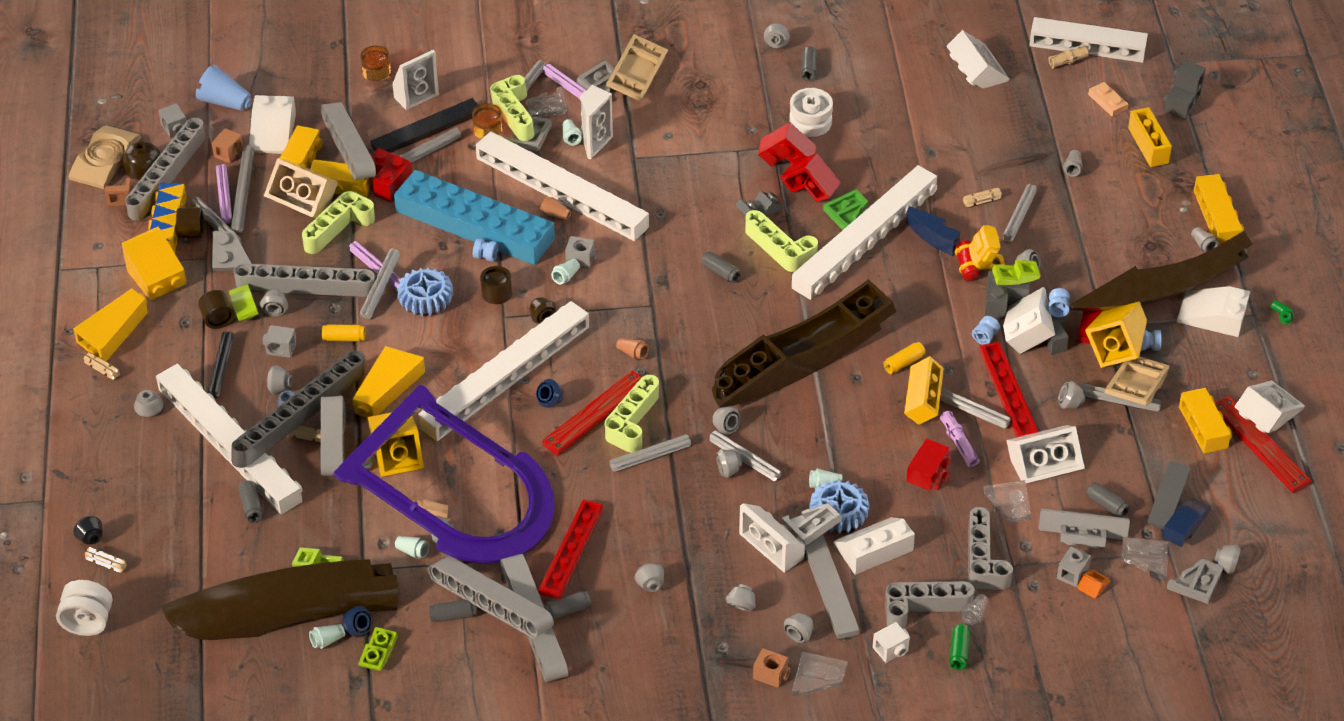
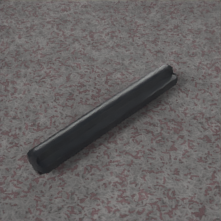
[207,331,234,398]

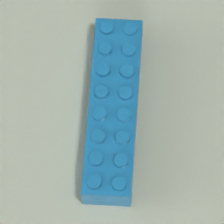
[394,170,555,265]

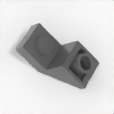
[736,191,783,217]

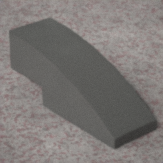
[1045,292,1069,355]
[1147,461,1191,529]

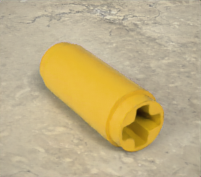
[322,324,366,342]
[883,342,926,374]

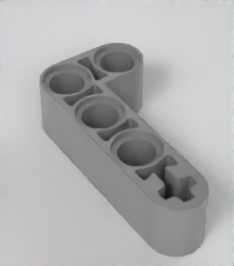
[321,396,346,476]
[968,507,1013,590]
[885,581,975,629]

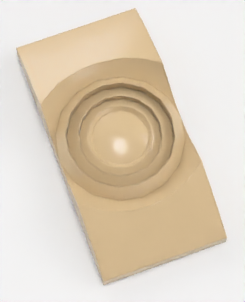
[606,34,668,101]
[68,125,141,189]
[1105,357,1170,406]

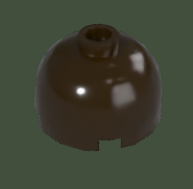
[123,141,161,180]

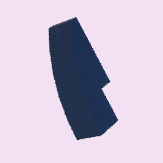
[906,206,961,256]
[1162,498,1211,547]

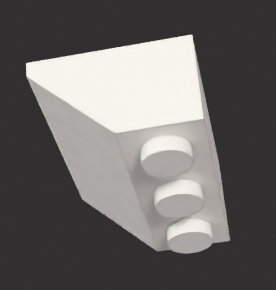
[947,30,1010,88]
[580,85,613,160]
[1007,425,1085,484]
[739,503,805,573]
[833,517,915,575]

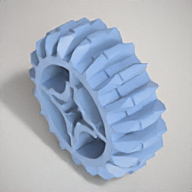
[397,267,453,316]
[810,479,869,534]

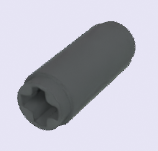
[801,46,818,81]
[701,252,741,283]
[238,480,263,523]
[1086,482,1130,518]
[544,591,592,620]
[429,600,476,622]

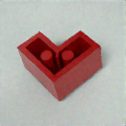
[758,122,816,166]
[371,148,413,203]
[780,153,841,202]
[906,438,952,491]

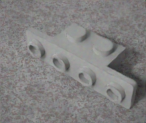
[1039,509,1130,548]

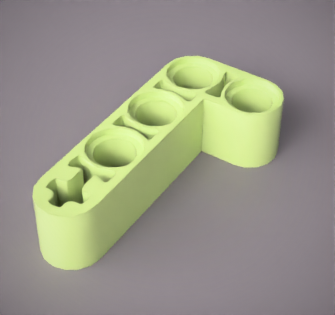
[490,75,535,141]
[302,191,375,254]
[745,210,818,272]
[605,375,659,453]

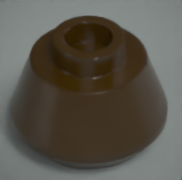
[529,297,556,324]

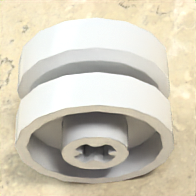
[789,88,833,137]
[56,580,113,636]

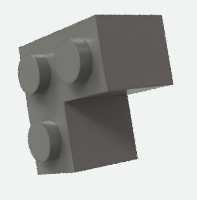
[1163,60,1206,119]
[985,271,1029,319]

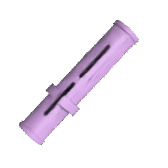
[940,411,980,468]

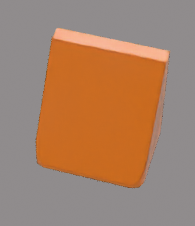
[1077,569,1110,598]

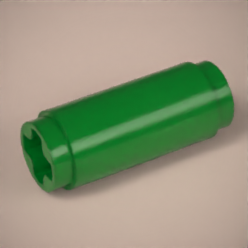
[949,624,970,670]

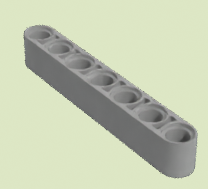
[321,102,376,180]
[125,118,206,220]
[234,263,375,297]
[500,554,569,682]
[428,556,554,638]

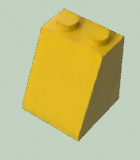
[122,227,187,301]
[1085,302,1147,368]
[368,412,424,477]

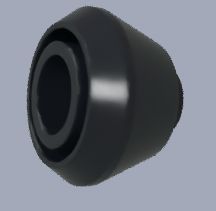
[73,516,103,545]

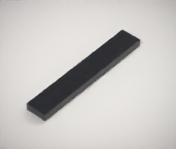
[370,98,483,153]

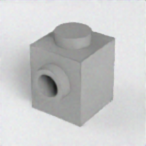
[1057,547,1091,587]

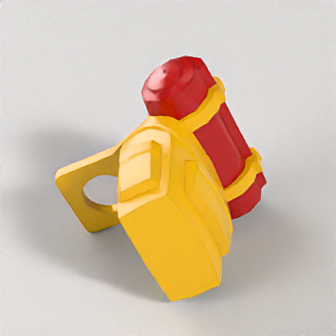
[955,225,1005,281]

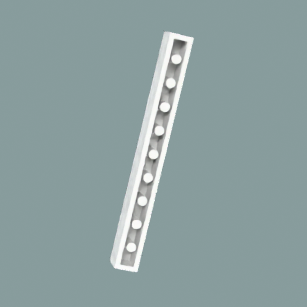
[476,131,649,241]
[792,165,937,300]
[418,301,589,441]
[156,364,303,515]

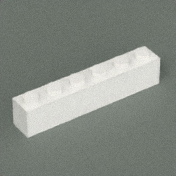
[1029,17,1148,63]

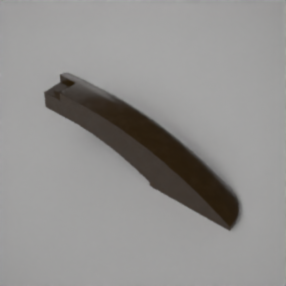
[1069,231,1253,311]
[712,279,896,408]
[162,559,398,640]

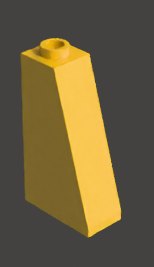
[73,289,148,361]
[353,346,425,417]

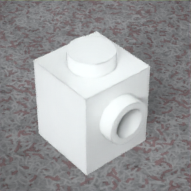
[873,622,910,663]

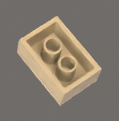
[264,158,338,218]

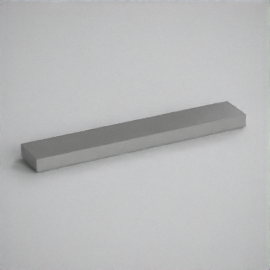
[803,534,860,639]

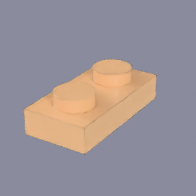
[1088,82,1128,117]

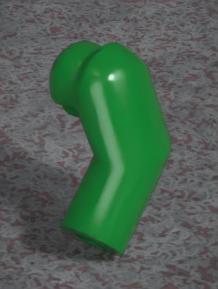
[1271,300,1293,325]

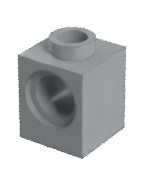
[158,104,187,138]
[565,236,597,268]
[263,325,297,358]

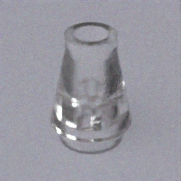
[961,594,989,626]

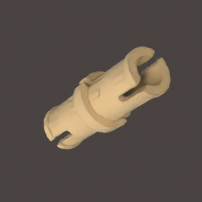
[1048,45,1088,68]

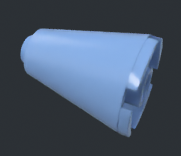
[196,65,252,111]

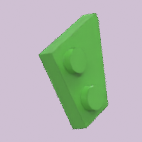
[823,189,868,230]

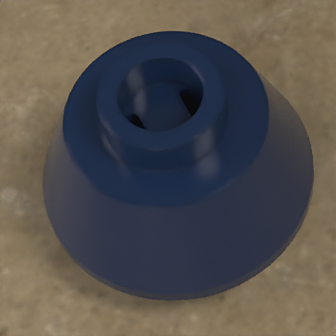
[536,379,564,408]
[342,606,372,637]

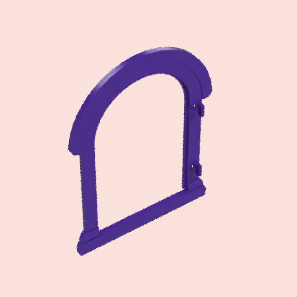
[333,384,554,564]

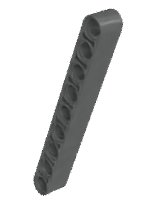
[231,351,365,468]

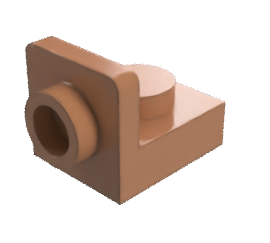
[105,178,135,206]

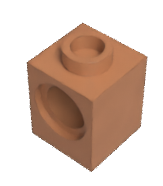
[212,129,243,163]
[753,648,790,688]

